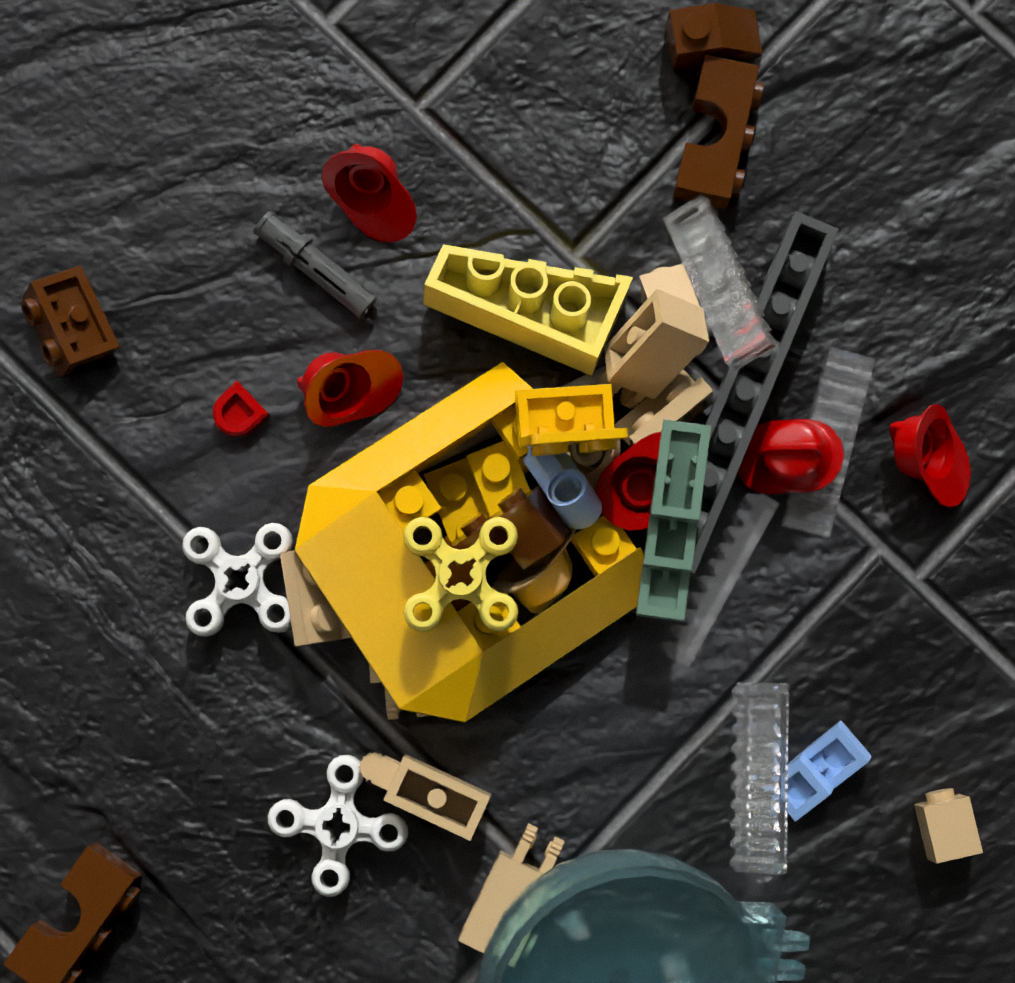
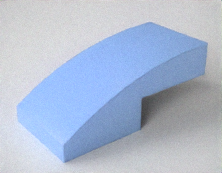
[765,721,872,821]

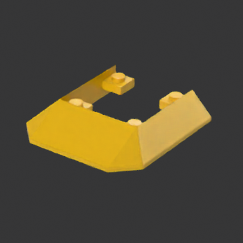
[295,362,644,722]

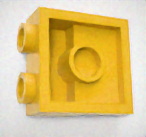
[423,441,530,542]

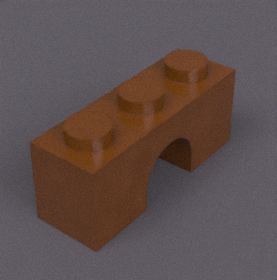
[673,54,764,209]
[424,485,571,611]
[3,842,142,983]

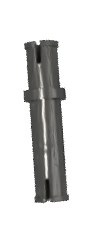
[253,210,378,319]

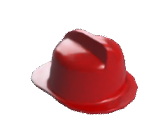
[321,143,417,242]
[297,350,404,427]
[888,404,971,507]
[737,419,844,494]
[596,432,661,530]

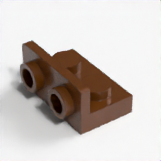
[21,265,120,378]

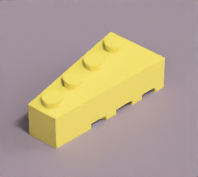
[423,244,633,376]

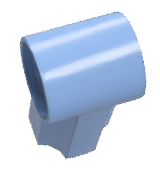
[523,447,602,530]

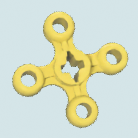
[403,517,518,632]

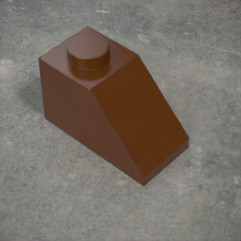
[665,3,763,70]

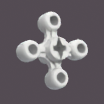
[182,523,293,637]
[268,755,408,897]

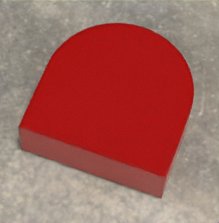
[213,380,270,437]

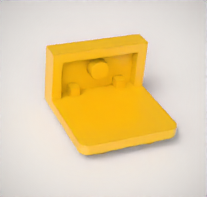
[515,384,628,456]

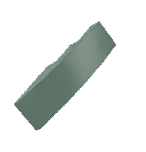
[636,419,711,622]

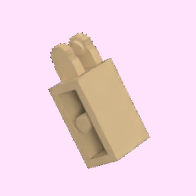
[597,289,709,409]
[358,752,491,841]
[458,823,564,966]

